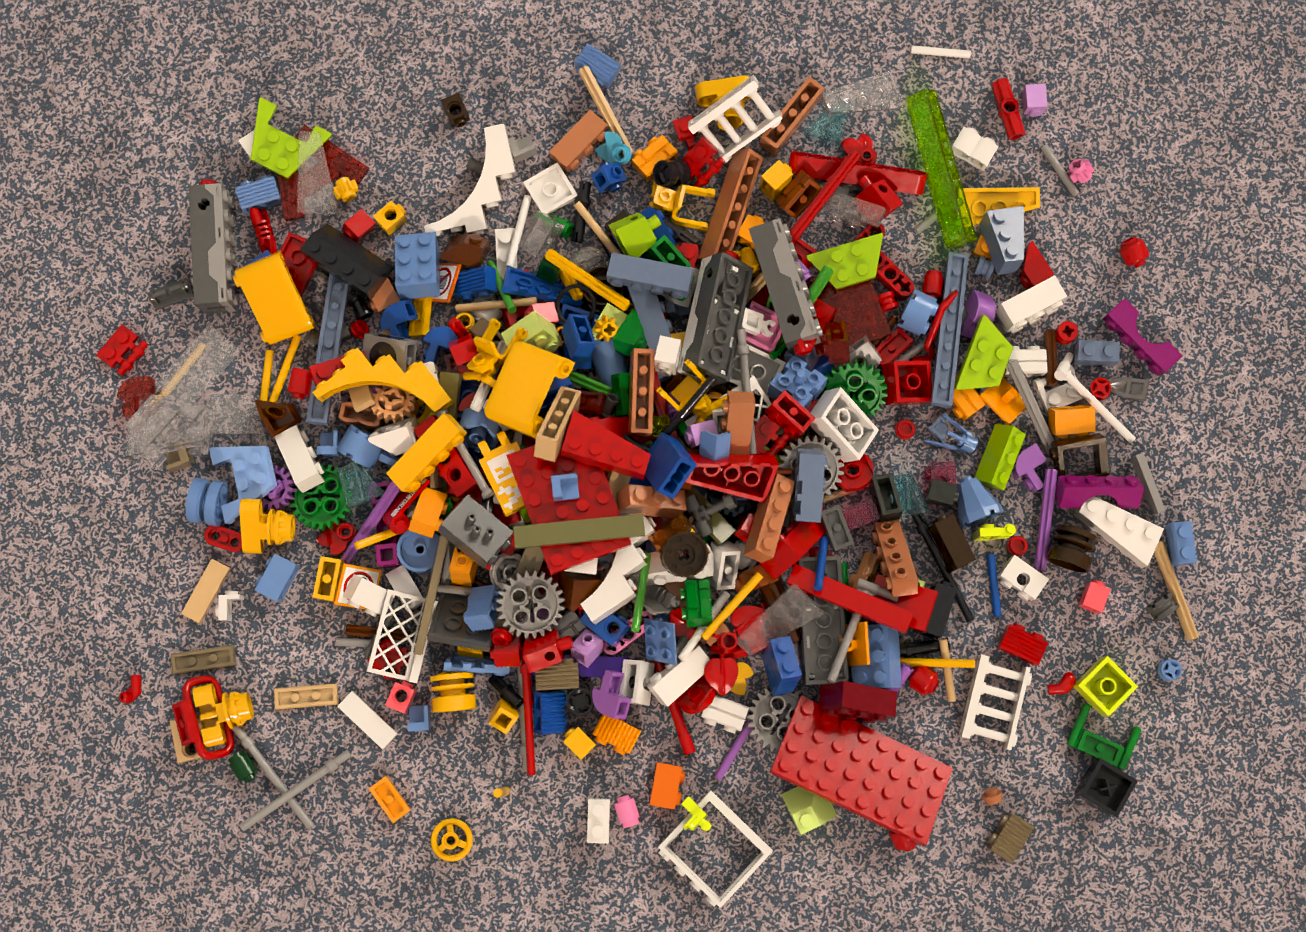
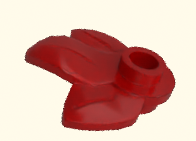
[842,133,877,163]
[316,519,357,555]
[367,638,409,680]

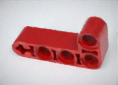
[854,222,914,301]

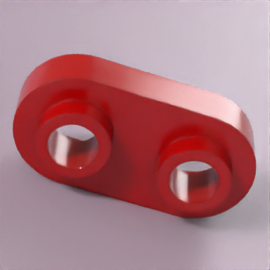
[204,526,242,553]

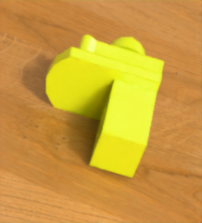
[682,796,711,831]

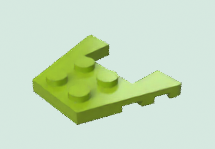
[251,97,332,179]

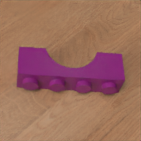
[1103,298,1183,376]
[1055,475,1145,509]
[370,481,402,568]

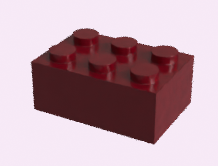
[818,681,897,723]

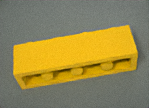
[386,413,467,493]

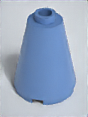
[591,337,627,393]

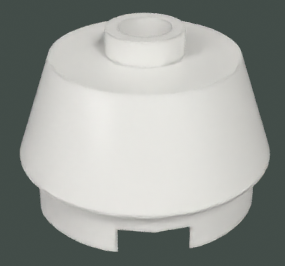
[489,553,521,590]

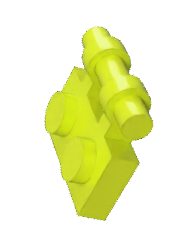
[972,524,1016,541]

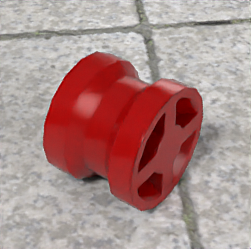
[875,291,899,313]
[1055,321,1078,344]
[1090,377,1111,400]

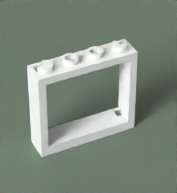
[658,790,773,908]

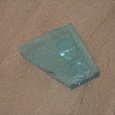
[804,101,851,145]
[338,462,384,508]
[892,473,930,517]

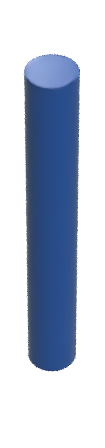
[814,536,829,591]
[986,554,1002,617]

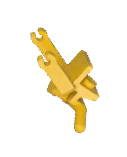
[648,179,716,232]
[463,318,528,388]
[656,359,727,424]

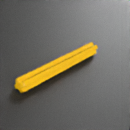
[545,249,630,311]

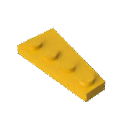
[958,187,1040,229]

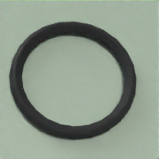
[556,284,596,323]

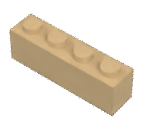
[534,386,581,462]

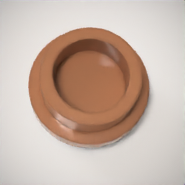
[981,787,1003,805]

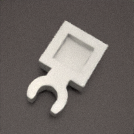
[741,308,776,337]

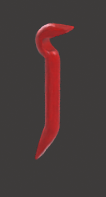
[912,289,959,361]

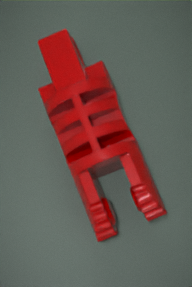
[249,207,277,254]

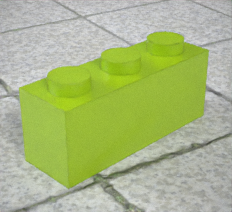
[974,424,1026,491]

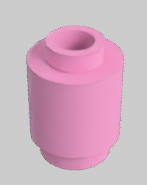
[614,795,640,828]

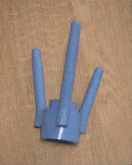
[924,413,978,454]

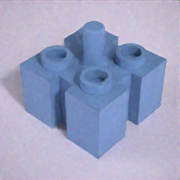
[767,354,828,410]

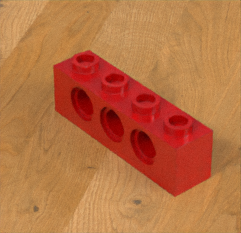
[414,415,479,498]

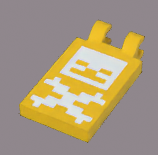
[477,430,526,517]

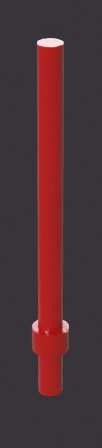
[520,647,536,775]

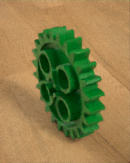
[821,359,887,418]
[289,464,357,531]

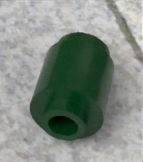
[228,750,258,783]

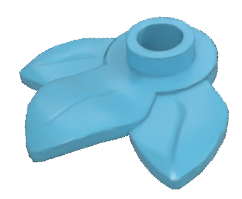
[595,131,632,166]

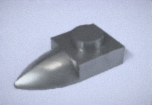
[1109,377,1149,401]

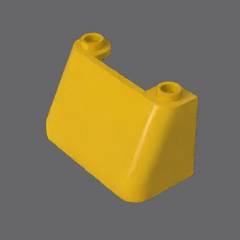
[232,250,316,345]
[484,341,575,439]

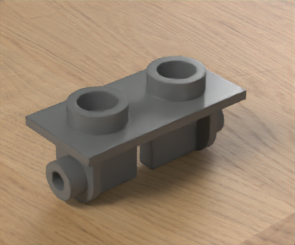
[148,278,194,310]

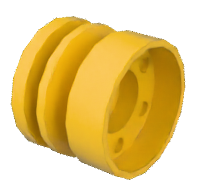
[429,671,477,713]

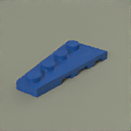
[501,266,584,307]

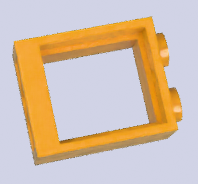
[449,546,479,587]

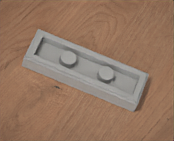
[1130,453,1165,516]

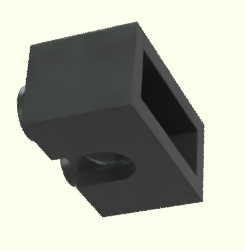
[869,473,903,522]

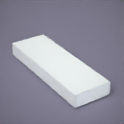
[337,691,398,749]

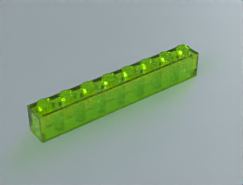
[906,88,977,249]

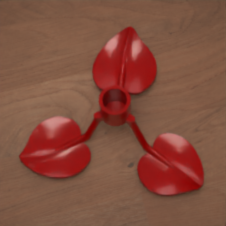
[669,606,768,696]

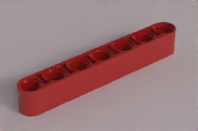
[788,151,927,195]

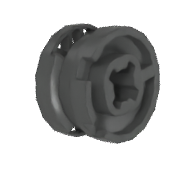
[1145,592,1180,622]

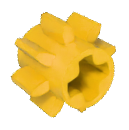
[333,177,359,202]
[592,315,620,342]

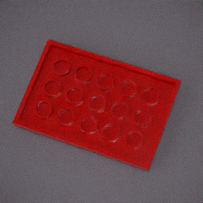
[506,445,632,575]

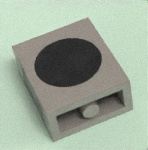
[363,333,417,373]

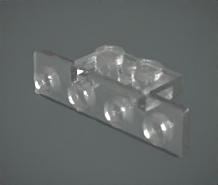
[809,187,886,229]

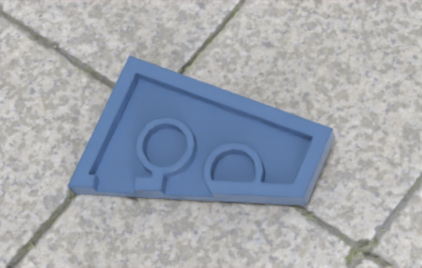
[443,654,512,676]

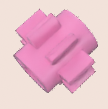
[1067,159,1094,183]

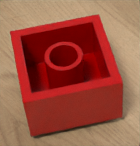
[882,360,932,405]

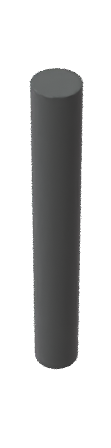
[363,600,402,658]

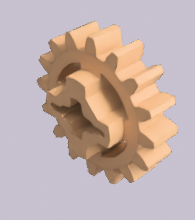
[371,385,416,424]

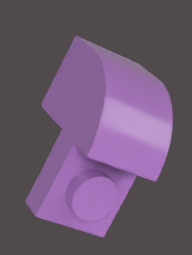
[960,290,996,339]
[1012,443,1047,493]
[592,670,631,719]

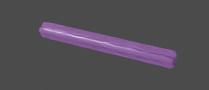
[1034,469,1058,571]
[342,481,400,564]

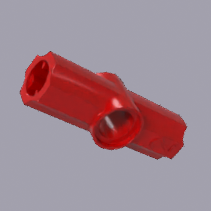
[991,78,1026,140]

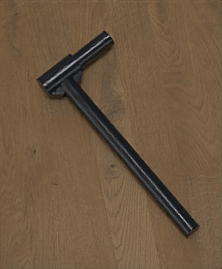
[622,374,718,453]

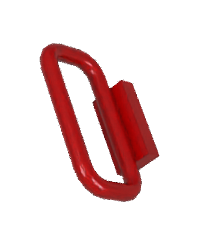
[172,675,235,760]

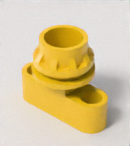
[694,76,752,130]
[239,498,296,554]
[192,684,254,748]

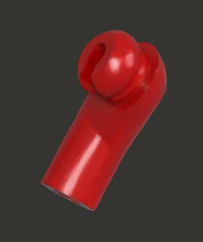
[1048,672,1076,695]
[119,675,142,704]

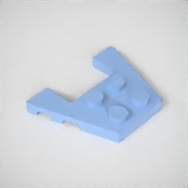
[209,446,277,524]

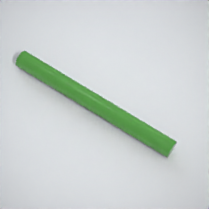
[487,260,516,314]
[631,553,651,632]

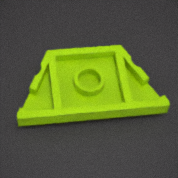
[807,233,883,290]
[954,315,1013,390]

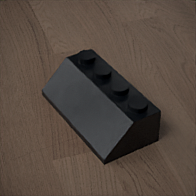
[300,224,394,301]

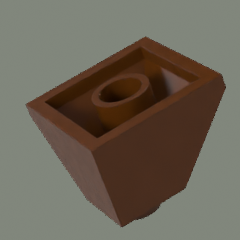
[440,234,491,268]

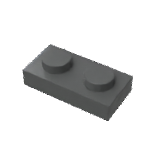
[821,505,854,552]

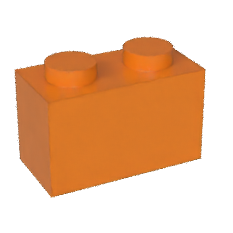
[650,762,685,810]

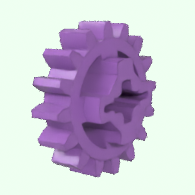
[261,465,297,511]

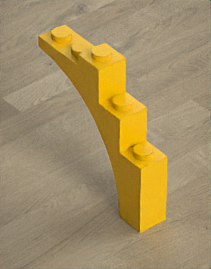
[312,347,454,414]

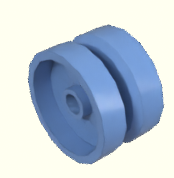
[186,477,229,527]
[397,530,446,574]

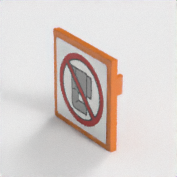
[432,263,462,303]

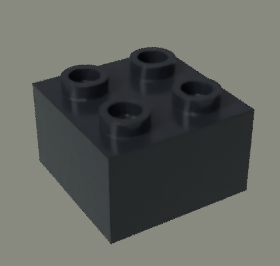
[1074,758,1138,818]

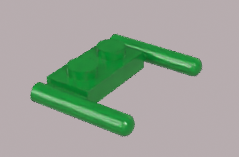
[1066,703,1141,771]

